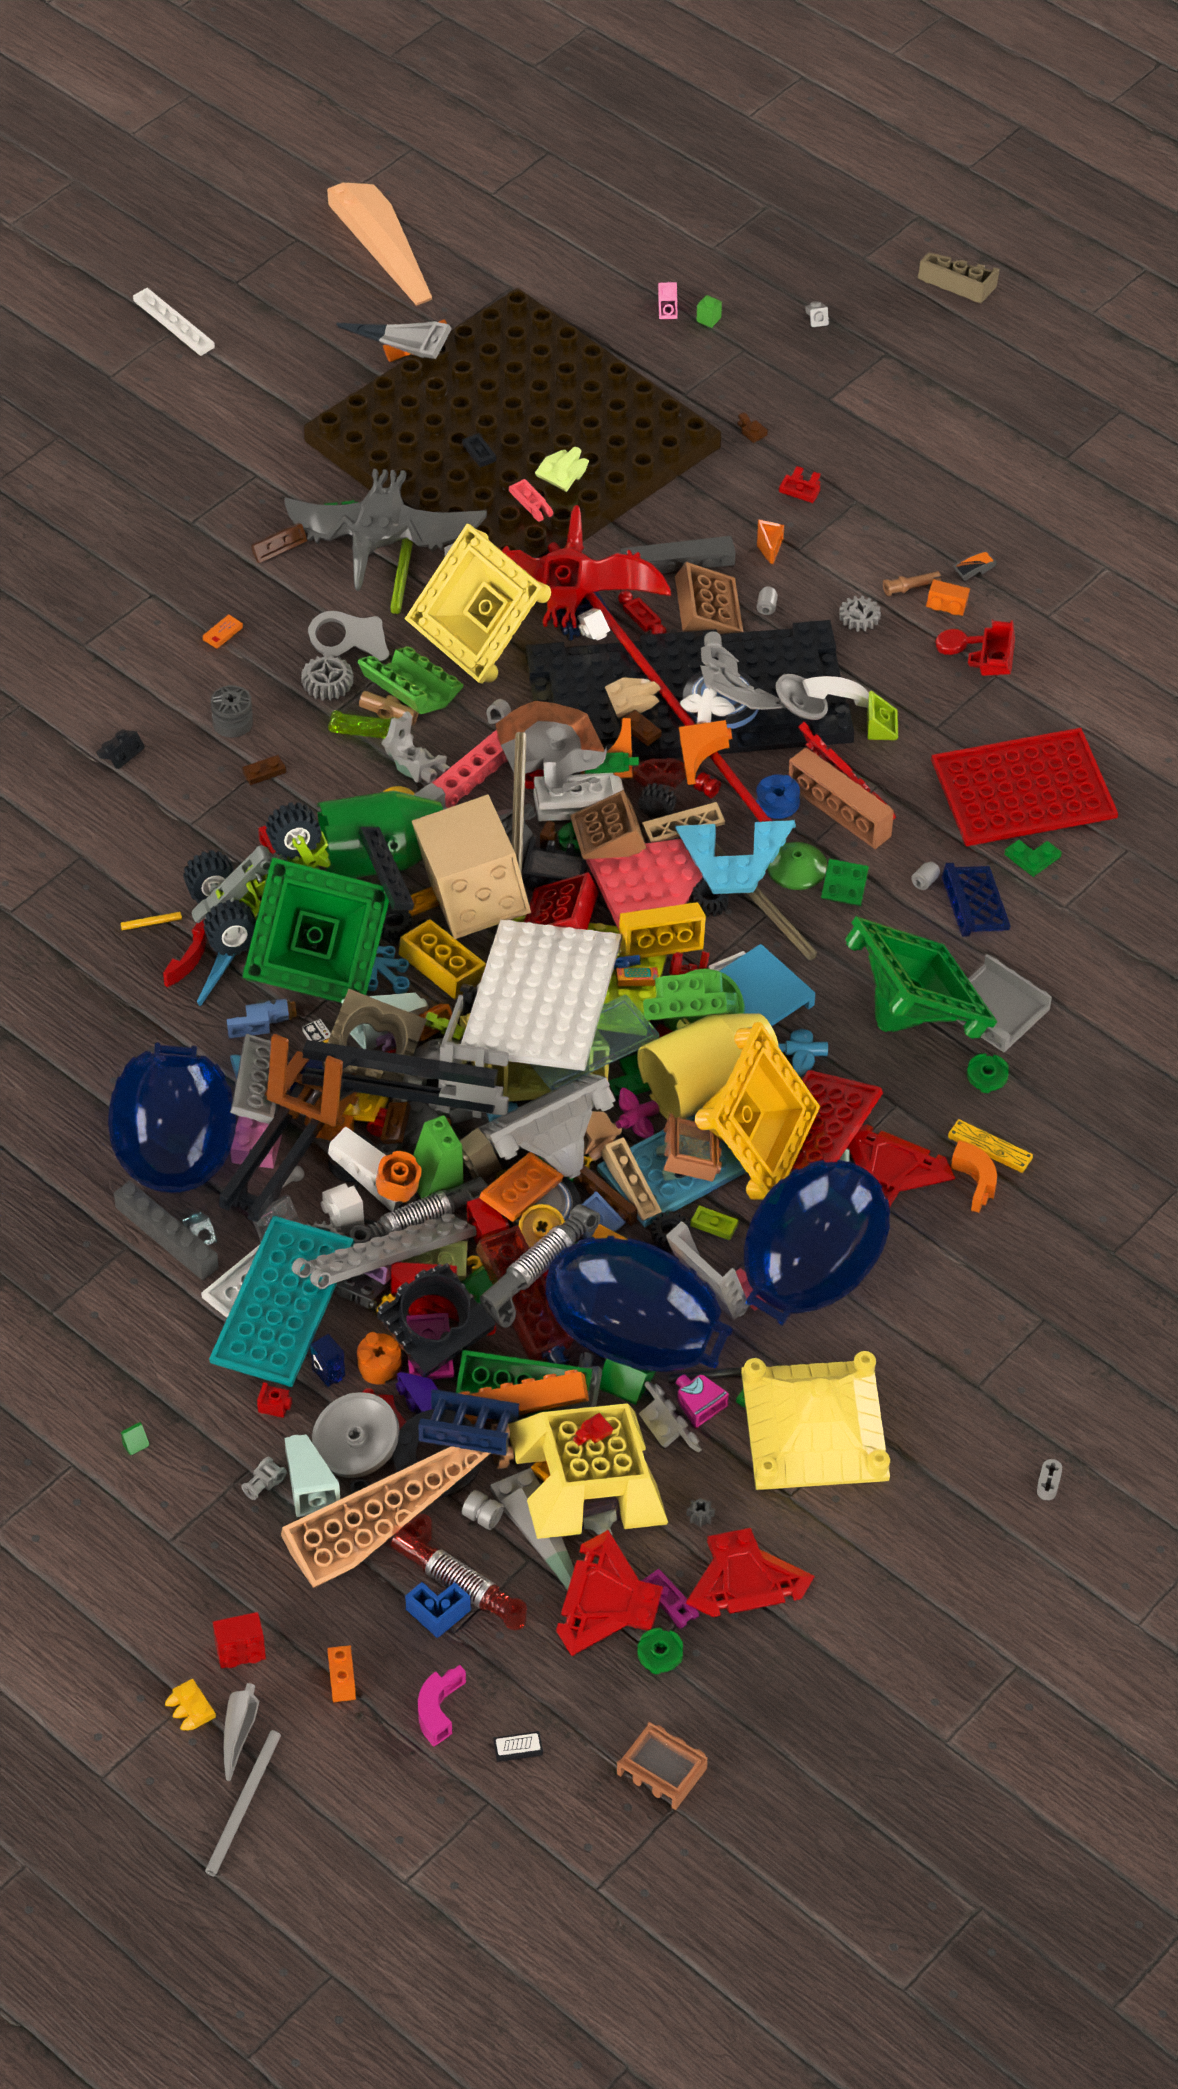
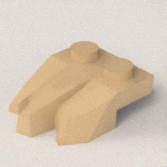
[605,678,661,718]

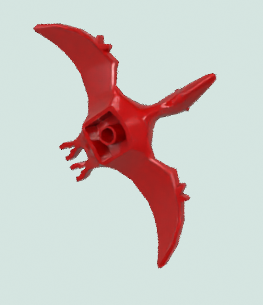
[497,505,671,628]

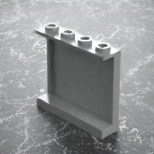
[956,954,1052,1052]
[666,1221,749,1320]

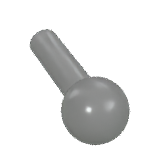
[282,1165,304,1188]

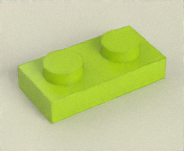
[690,1206,738,1240]

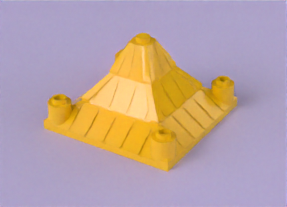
[695,1022,820,1204]

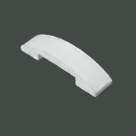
[802,676,869,708]

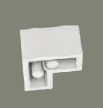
[321,1183,364,1234]

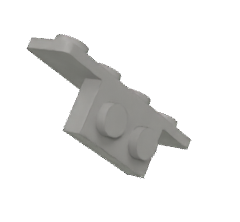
[639,1381,702,1453]

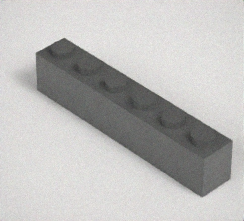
[620,536,736,573]
[114,1180,219,1281]

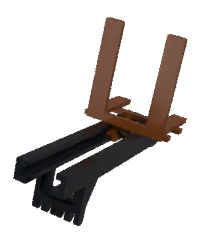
[219,1034,359,1223]

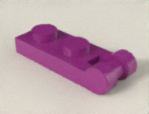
[641,1569,699,1629]

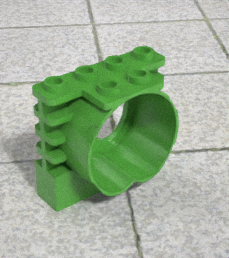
[643,972,739,1021]

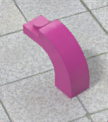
[418,1665,466,1747]

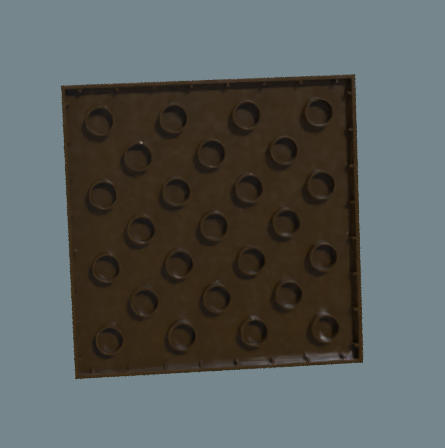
[304,288,721,558]

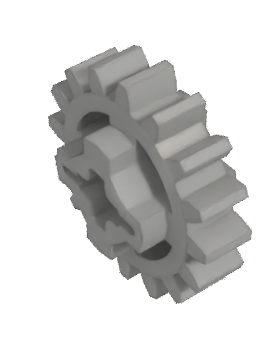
[839,596,881,631]

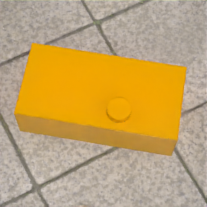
[619,902,706,959]
[399,919,486,999]

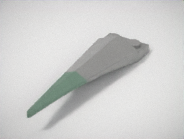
[490,1468,574,1590]

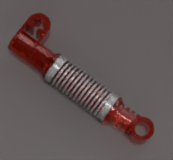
[391,1513,527,1630]

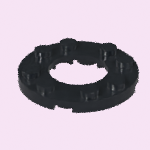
[393,1409,482,1498]

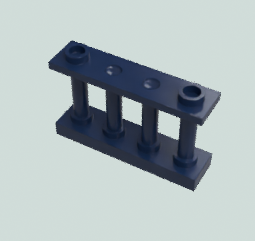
[419,1389,519,1456]

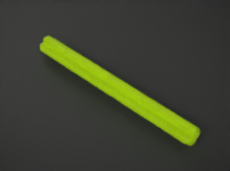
[390,539,413,614]

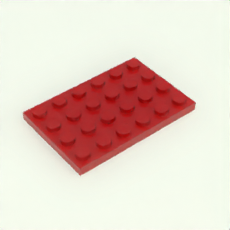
[790,1070,883,1181]

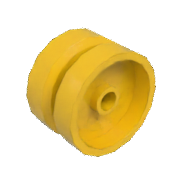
[518,1204,565,1251]

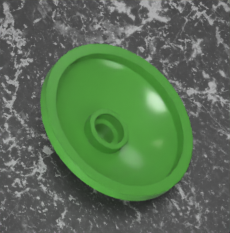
[767,842,827,890]

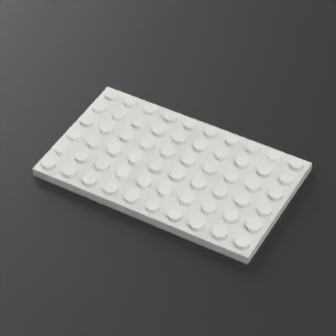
[461,920,622,1071]

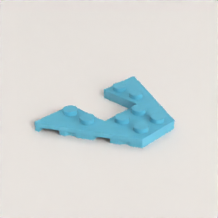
[675,820,796,894]

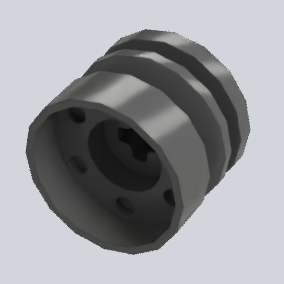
[211,685,253,738]

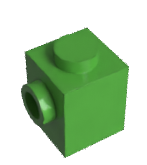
[697,295,722,328]

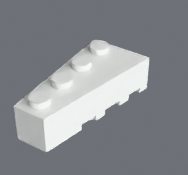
[328,1127,403,1212]

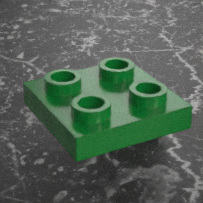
[821,859,869,907]

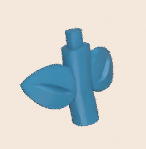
[778,1029,828,1077]

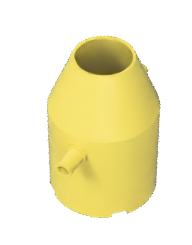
[637,1013,779,1120]

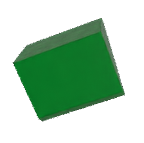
[599,1353,656,1405]

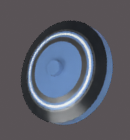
[683,670,759,729]

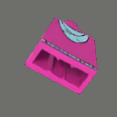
[676,1374,729,1428]

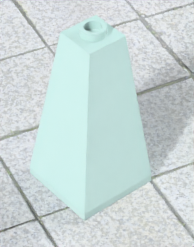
[342,993,429,1050]
[284,1434,340,1517]

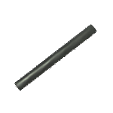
[668,1367,742,1383]

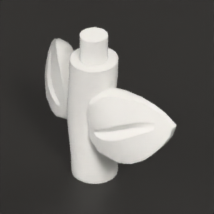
[680,688,735,724]

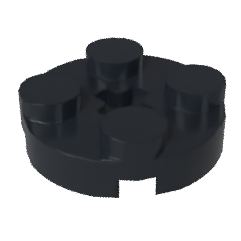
[457,983,477,1024]

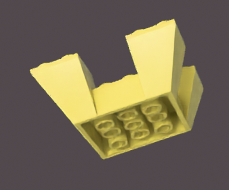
[508,1404,668,1539]

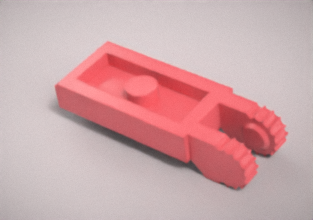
[509,479,553,522]

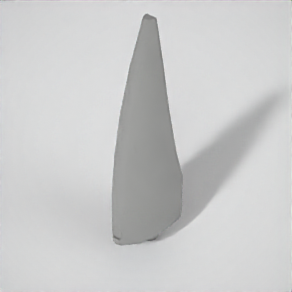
[224,1683,259,1781]

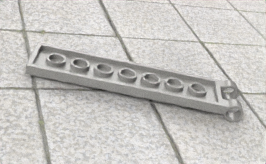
[292,1214,476,1289]

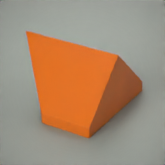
[757,519,784,564]

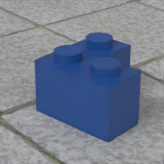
[405,1582,471,1638]

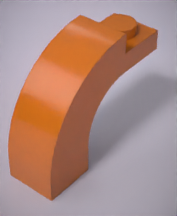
[951,1141,997,1213]

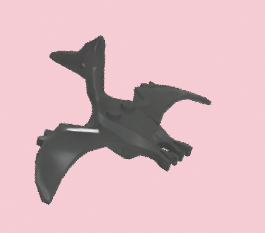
[285,469,487,591]

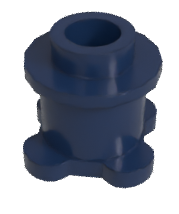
[541,1345,570,1365]

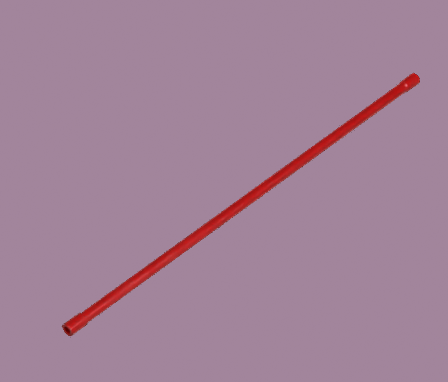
[547,542,772,822]

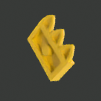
[165,1678,216,1730]

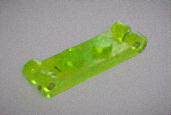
[328,710,395,739]

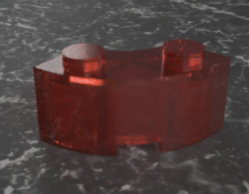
[633,758,686,789]

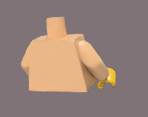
[583,1111,622,1169]

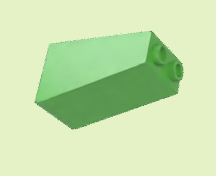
[413,1115,463,1200]

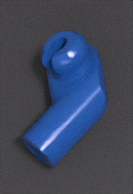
[614,955,641,970]

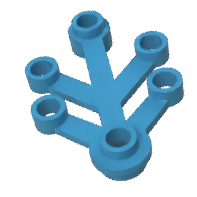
[368,946,410,994]

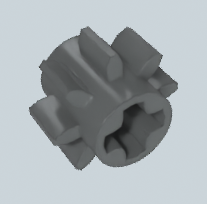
[687,1498,715,1527]

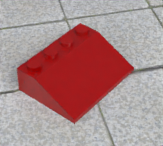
[524,872,599,930]

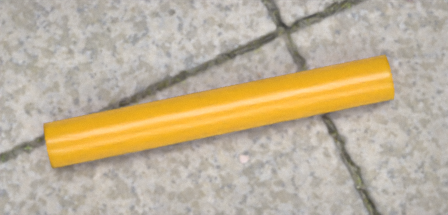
[120,912,182,931]

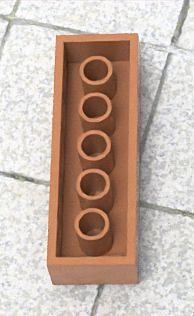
[789,748,894,849]

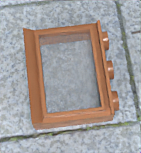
[664,1112,722,1182]
[617,1722,708,1810]

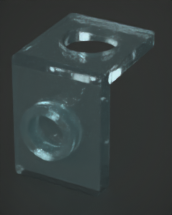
[182,1213,217,1245]

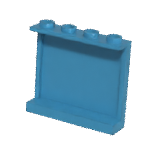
[720,944,815,1026]

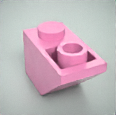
[658,282,677,319]

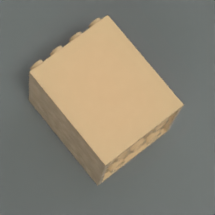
[412,795,531,939]

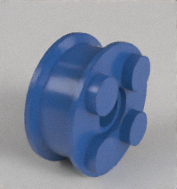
[756,775,800,819]

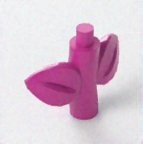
[615,1087,659,1139]

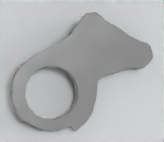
[308,611,389,662]

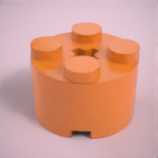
[376,1151,421,1202]
[357,1332,402,1385]

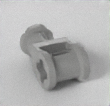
[241,1456,287,1500]

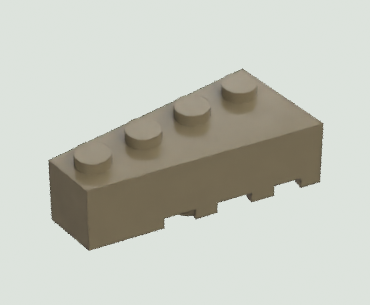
[918,253,1000,303]

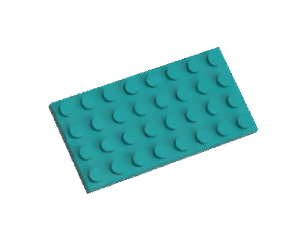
[209,1216,354,1387]

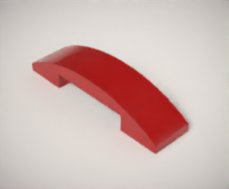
[163,918,207,987]

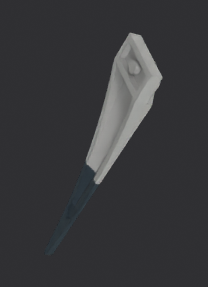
[336,321,452,359]

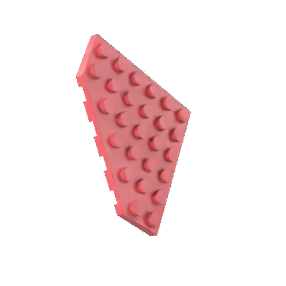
[586,839,703,930]

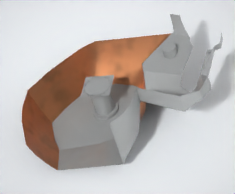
[495,701,607,793]

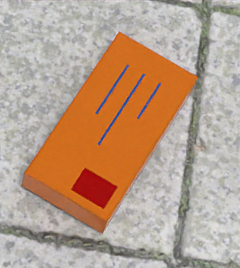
[203,614,243,649]

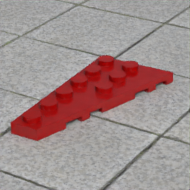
[799,722,896,820]

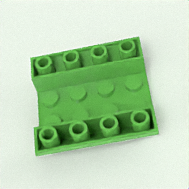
[358,647,464,714]

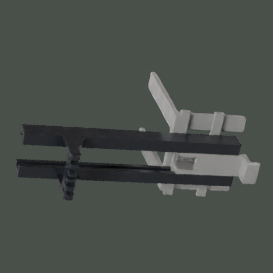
[302,995,509,1118]

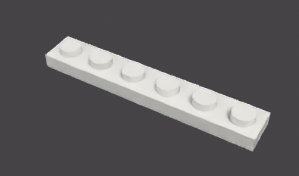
[133,288,215,356]

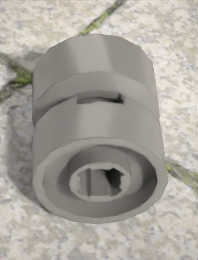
[462,1489,504,1530]

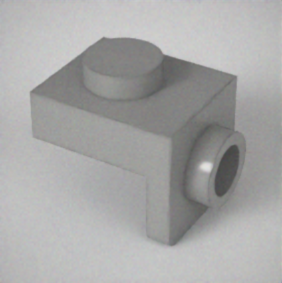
[805,301,829,327]

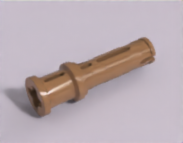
[883,571,941,596]

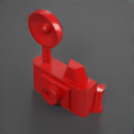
[935,619,1015,676]

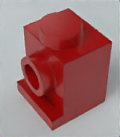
[257,1382,292,1418]

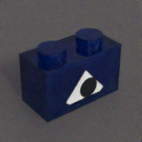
[310,1334,345,1387]

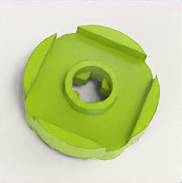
[425,1012,465,1041]

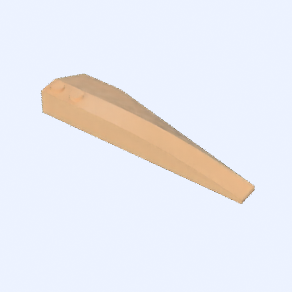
[328,183,432,306]
[281,1446,491,1588]

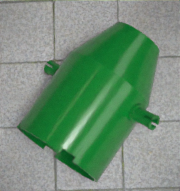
[317,790,443,878]

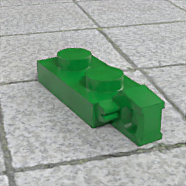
[584,752,639,774]

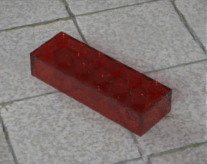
[476,1225,574,1361]

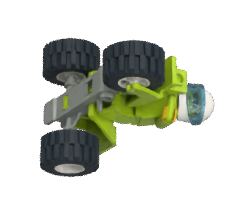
[183,802,331,956]

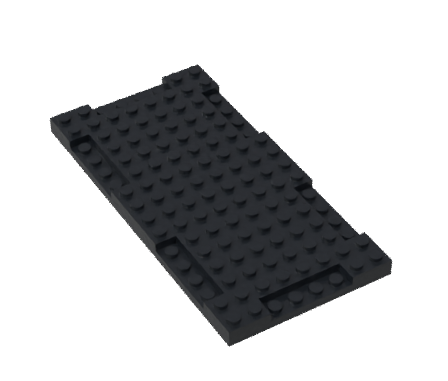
[526,620,855,769]

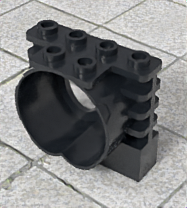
[377,1263,496,1378]

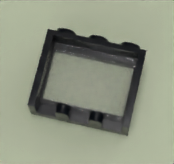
[522,836,588,888]

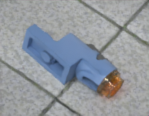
[227,999,297,1038]

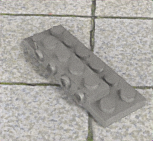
[230,1034,279,1124]

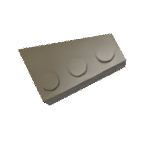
[460,1127,502,1181]

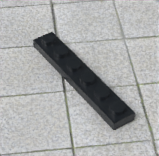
[359,827,414,911]

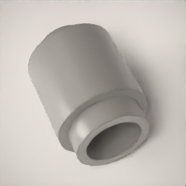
[757,587,778,615]
[912,862,940,890]

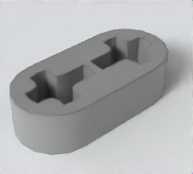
[1037,1459,1062,1500]

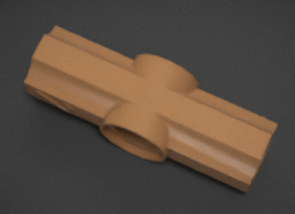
[359,691,419,726]

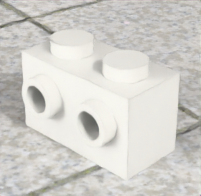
[577,608,610,640]

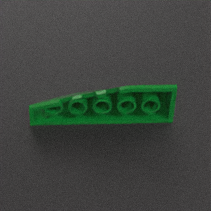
[456,1350,593,1394]

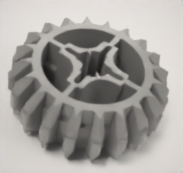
[301,654,354,701]

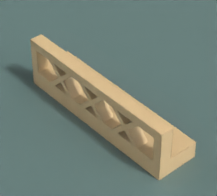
[641,802,725,843]

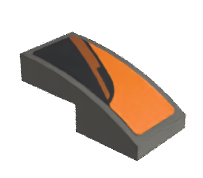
[953,550,997,582]

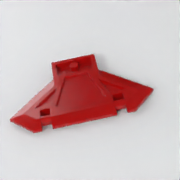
[847,1124,955,1208]
[686,1528,815,1617]
[556,1530,663,1657]

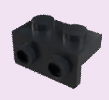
[96,729,145,769]

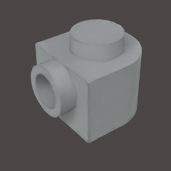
[486,699,511,724]

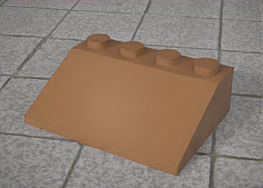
[675,562,743,634]
[570,790,646,859]

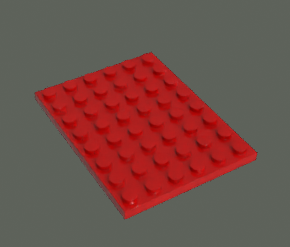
[931,728,1118,846]

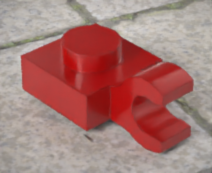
[573,1413,613,1446]

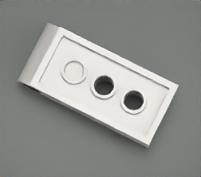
[533,773,624,821]

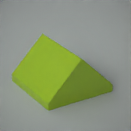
[867,690,898,740]

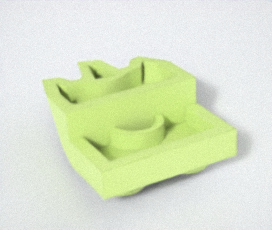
[535,447,589,492]

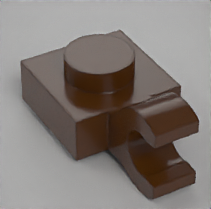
[737,412,768,443]

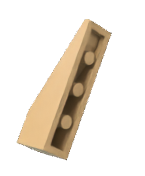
[601,1137,662,1221]

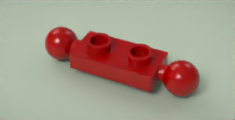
[618,590,667,634]

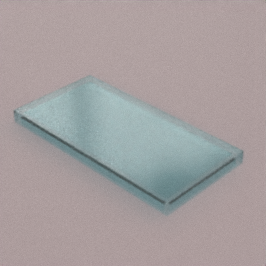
[530,994,659,1091]

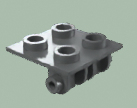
[335,1273,391,1309]

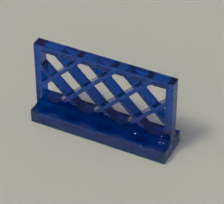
[941,863,1011,937]

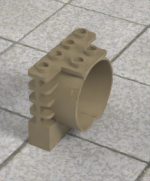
[321,989,427,1082]

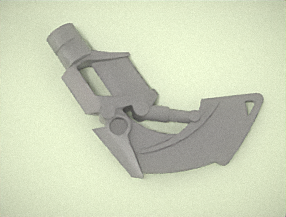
[701,632,786,710]

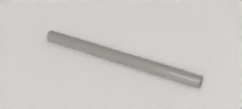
[205,1730,281,1876]

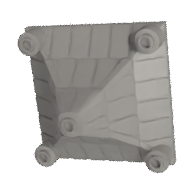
[478,1073,616,1179]

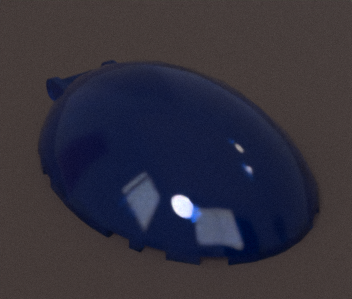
[108,1042,236,1193]
[744,1160,890,1326]
[546,1236,733,1372]

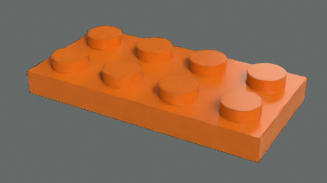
[479,1152,564,1222]

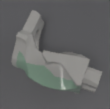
[382,711,450,783]

